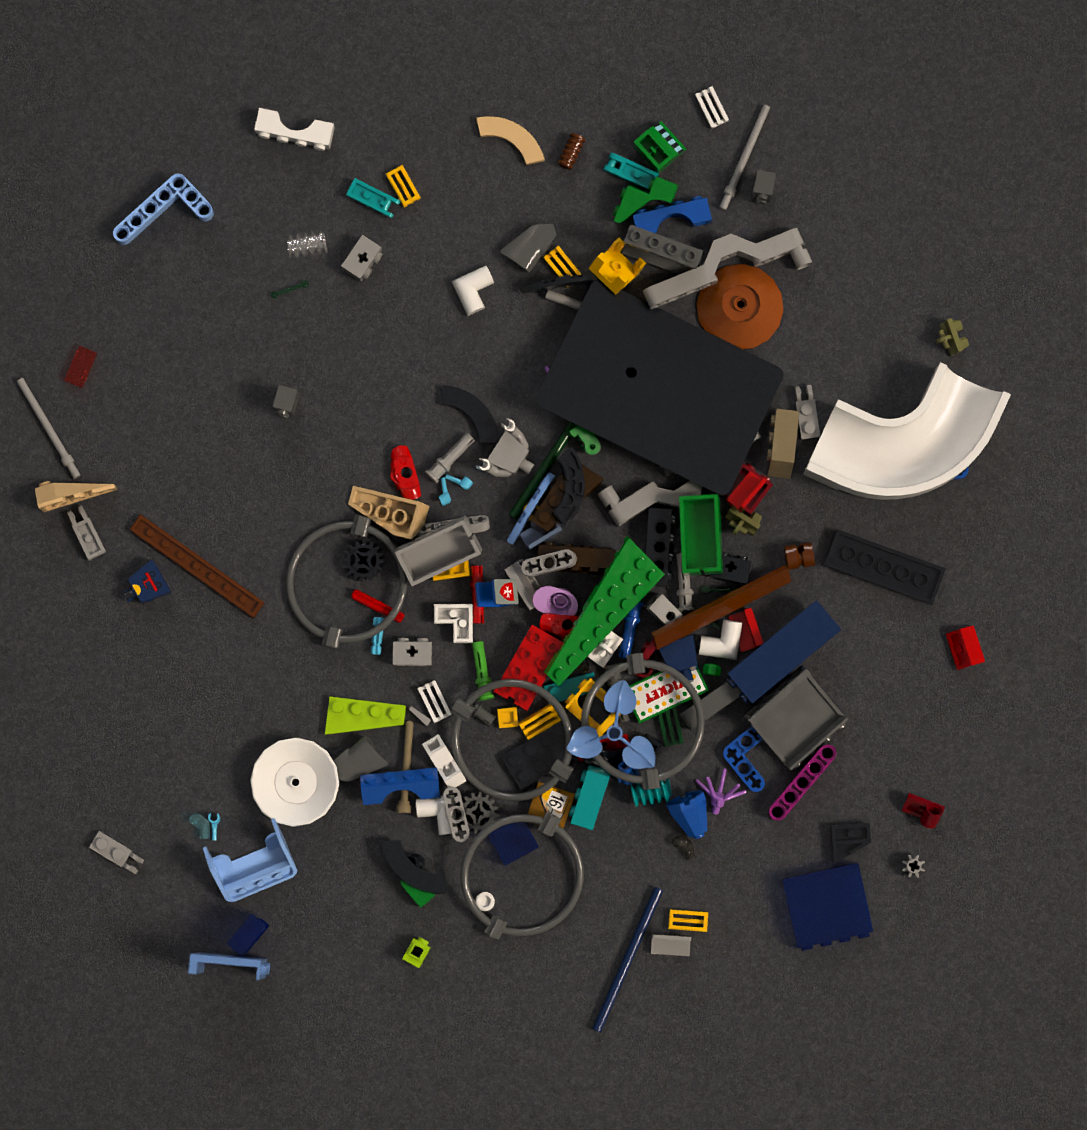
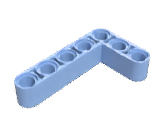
[113,174,214,245]

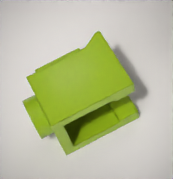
[402,937,431,968]

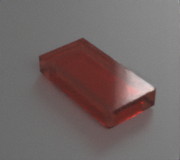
[64,345,97,388]

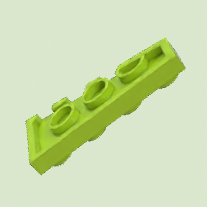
[325,697,406,735]

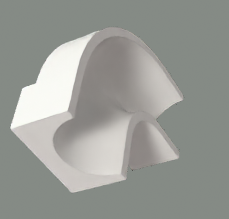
[803,362,1011,500]

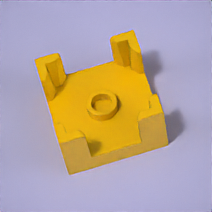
[588,237,647,294]

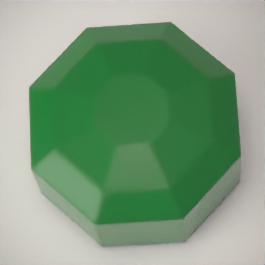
[702,663,721,677]

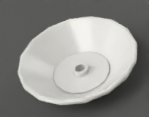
[250,738,339,827]

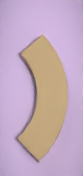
[476,116,545,165]

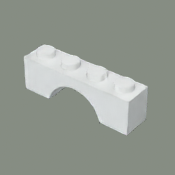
[254,108,335,151]

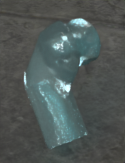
[189,813,210,839]

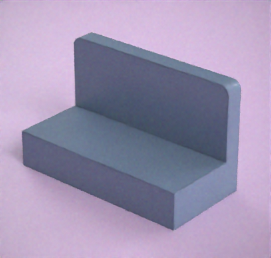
[519,525,562,551]

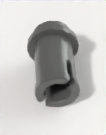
[472,704,496,727]

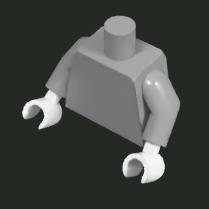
[476,418,535,477]

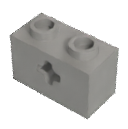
[341,235,383,281]
[393,638,432,666]

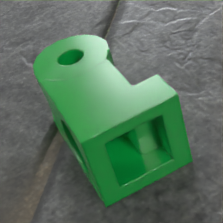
[565,424,601,455]
[401,881,436,908]

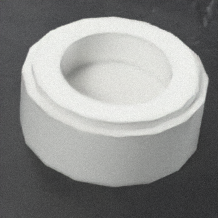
[476,892,495,911]

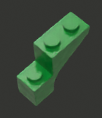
[613,176,679,223]

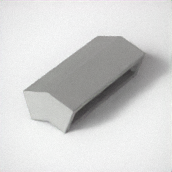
[504,559,541,611]

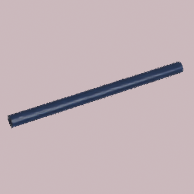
[592,887,664,1033]

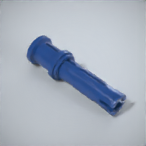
[618,602,644,659]

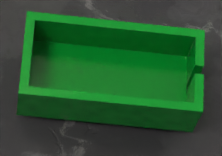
[679,494,723,576]

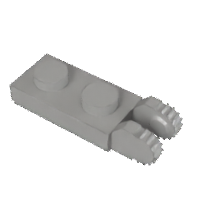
[795,385,820,440]
[67,505,106,561]
[89,831,144,874]

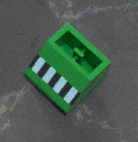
[633,121,687,173]

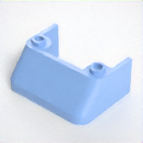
[203,818,297,902]

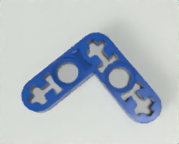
[723,726,765,792]

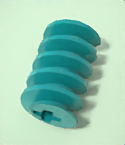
[630,778,671,807]

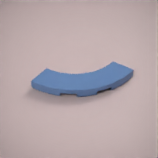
[507,472,555,545]

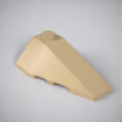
[35,481,117,512]
[348,486,430,540]

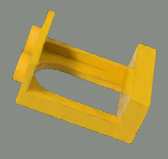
[565,678,621,737]

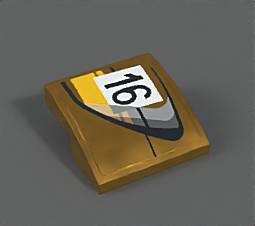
[528,782,575,829]

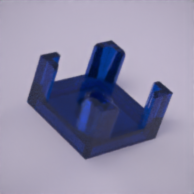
[488,813,539,866]

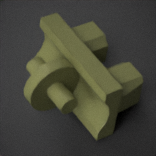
[935,318,969,356]
[725,506,762,536]

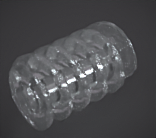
[287,230,328,259]

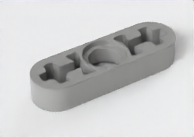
[521,549,577,577]
[443,787,470,842]

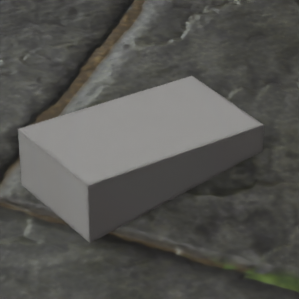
[409,706,431,726]

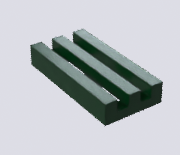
[658,707,684,747]

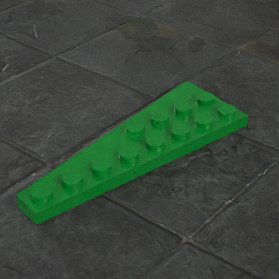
[544,536,665,686]

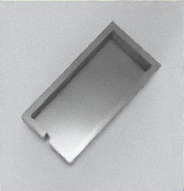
[395,515,482,586]

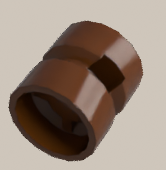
[784,542,815,570]

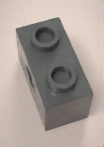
[751,170,776,204]
[273,385,300,419]

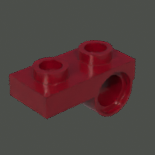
[633,640,656,678]
[901,793,945,829]

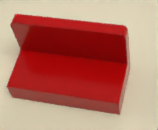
[726,471,767,513]
[729,608,764,652]
[946,626,985,670]

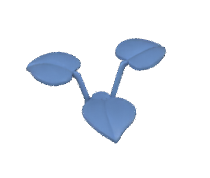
[567,680,655,769]

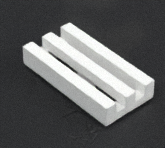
[695,86,729,129]
[418,680,452,723]

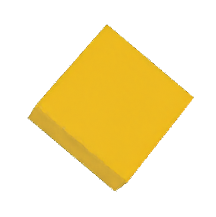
[497,707,518,729]

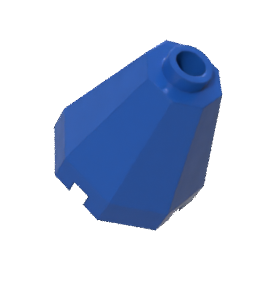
[666,789,708,839]

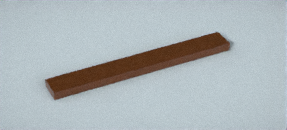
[129,514,265,618]
[651,565,791,650]

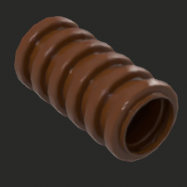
[557,133,586,170]

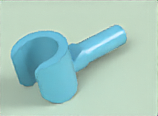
[445,474,473,490]
[438,477,451,506]
[208,813,220,840]

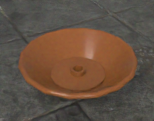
[696,264,784,349]

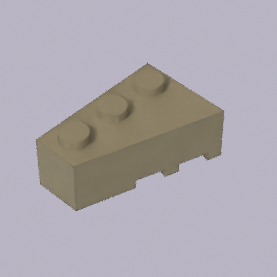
[766,409,799,479]

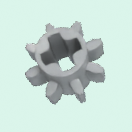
[902,855,925,878]

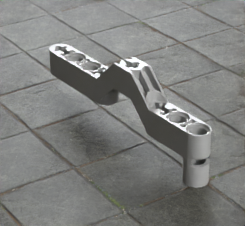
[643,228,813,309]
[597,432,761,527]

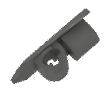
[500,224,557,273]
[334,736,388,782]

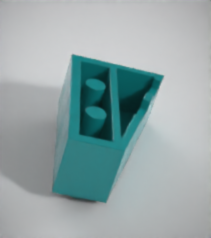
[569,765,610,830]

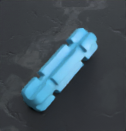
[370,617,384,655]

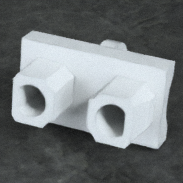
[587,631,623,668]

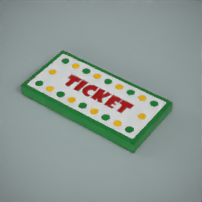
[629,669,709,724]

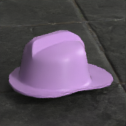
[533,586,578,616]

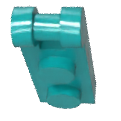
[603,153,659,191]

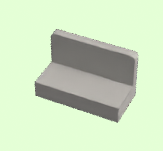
[651,934,691,956]

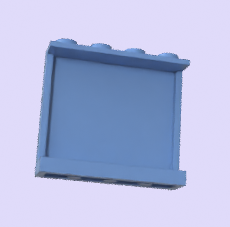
[188,952,270,980]

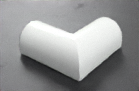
[451,266,494,316]
[434,604,473,643]
[699,619,742,660]
[416,795,458,835]

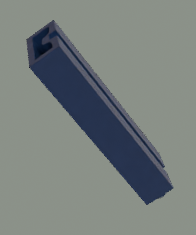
[727,600,841,705]

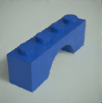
[632,196,712,233]
[360,768,440,805]

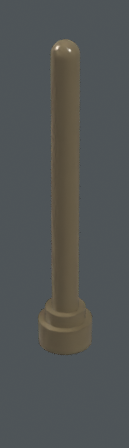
[395,721,413,813]

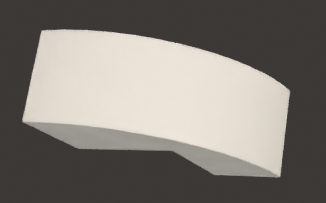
[422,734,467,791]

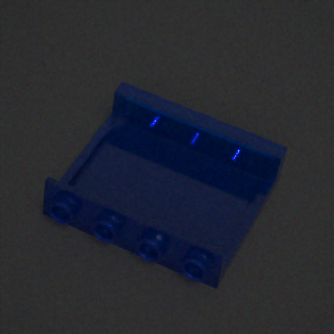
[781,863,874,951]

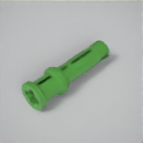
[471,641,495,701]

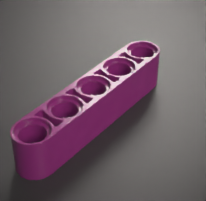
[768,744,836,821]

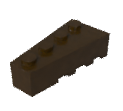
[529,465,604,536]
[537,542,616,575]

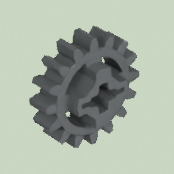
[457,792,499,834]

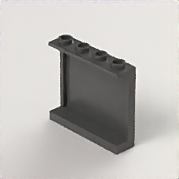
[622,224,703,275]
[744,665,849,770]

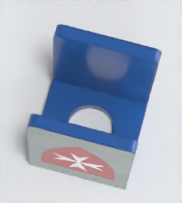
[475,579,518,607]

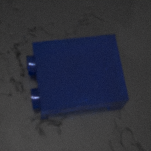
[227,913,270,956]

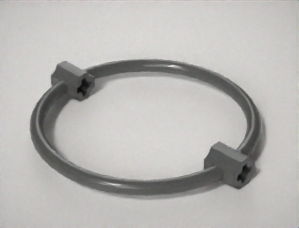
[286,515,407,649]
[581,653,705,790]
[450,679,574,801]
[461,812,584,939]

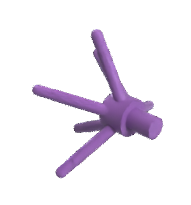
[695,768,747,814]

